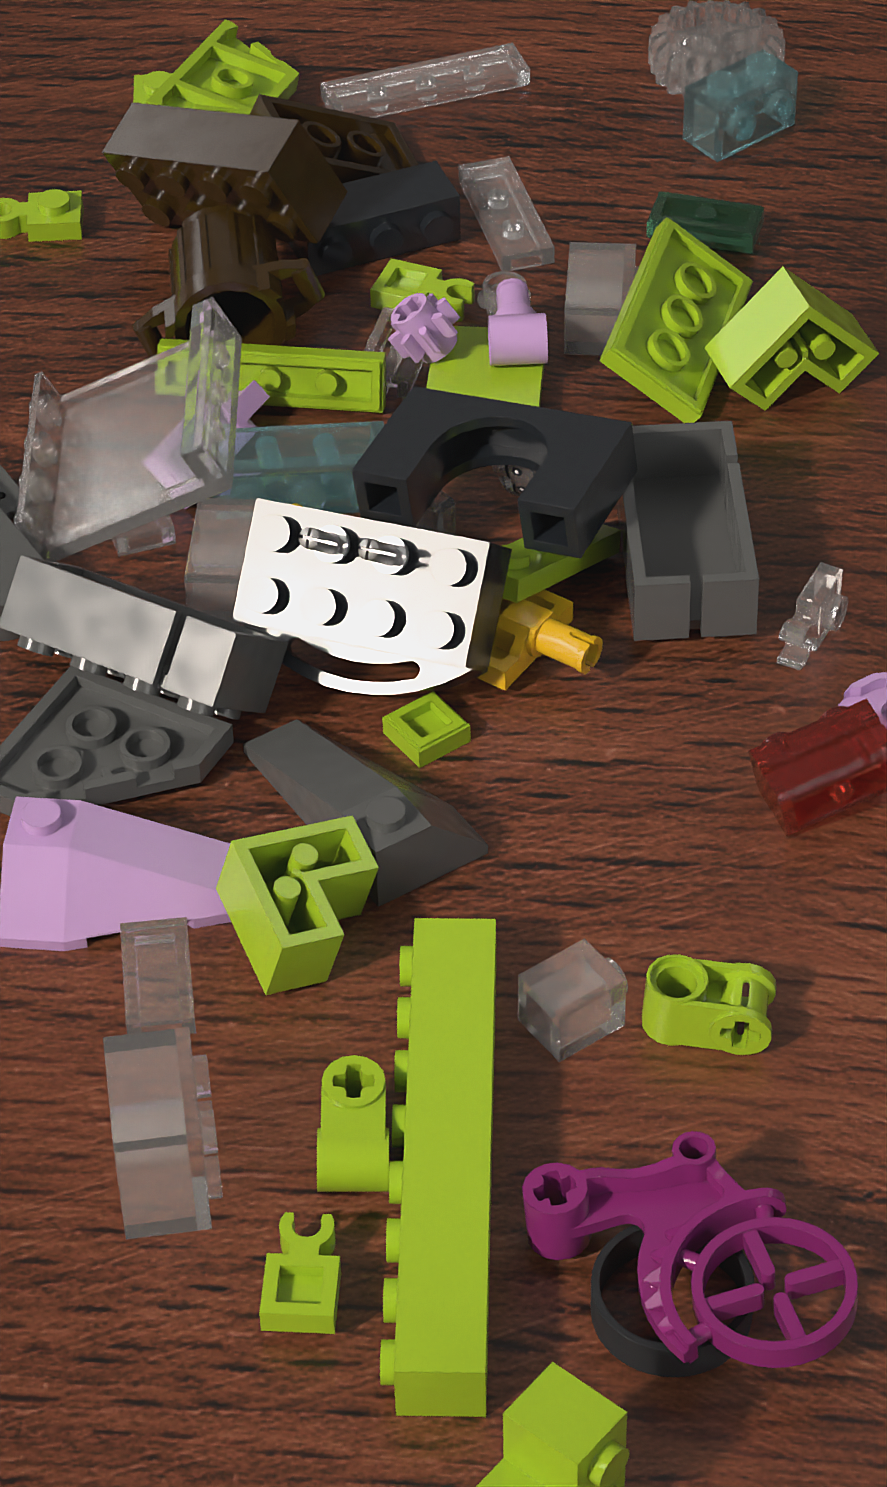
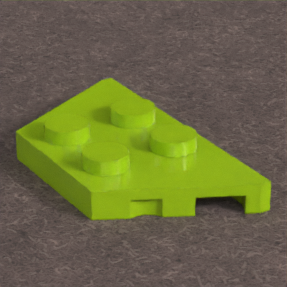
[146,19,300,115]

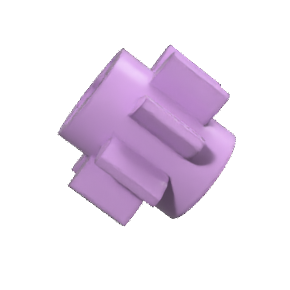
[388,293,460,363]

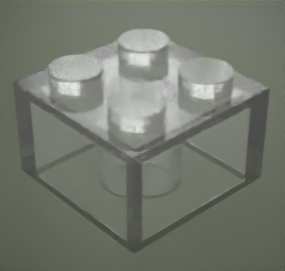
[103,1027,223,1240]

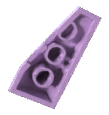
[0,796,231,951]

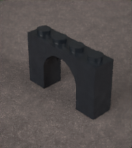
[351,386,638,559]

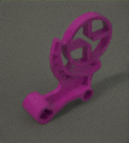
[522,1131,858,1368]

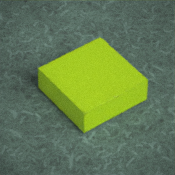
[382,691,471,768]

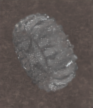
[648,0,785,106]

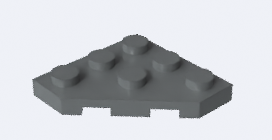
[0,666,234,817]

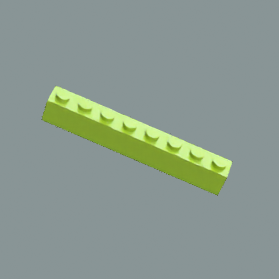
[380,918,496,1417]

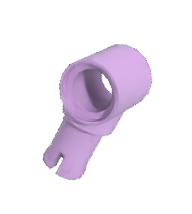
[488,278,548,366]

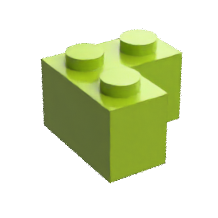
[704,266,879,411]
[216,815,379,995]
[476,1362,629,1487]

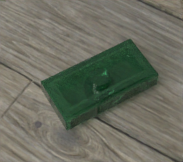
[646,191,764,254]

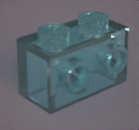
[683,49,798,162]

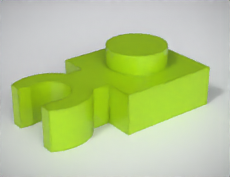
[0,189,84,242]
[370,258,475,322]
[259,1212,341,1334]

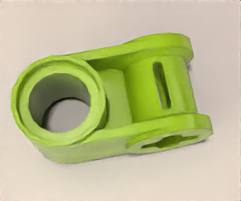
[642,954,777,1055]
[317,1055,389,1192]

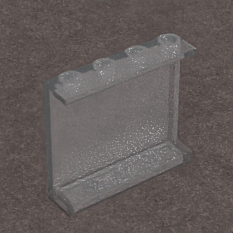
[14,297,242,562]

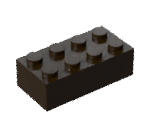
[102,102,348,243]

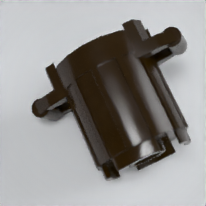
[132,205,325,362]

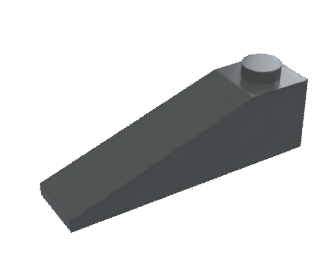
[243,719,488,907]

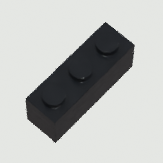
[288,161,461,276]

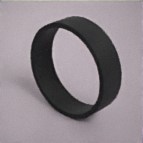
[591,1225,754,1377]

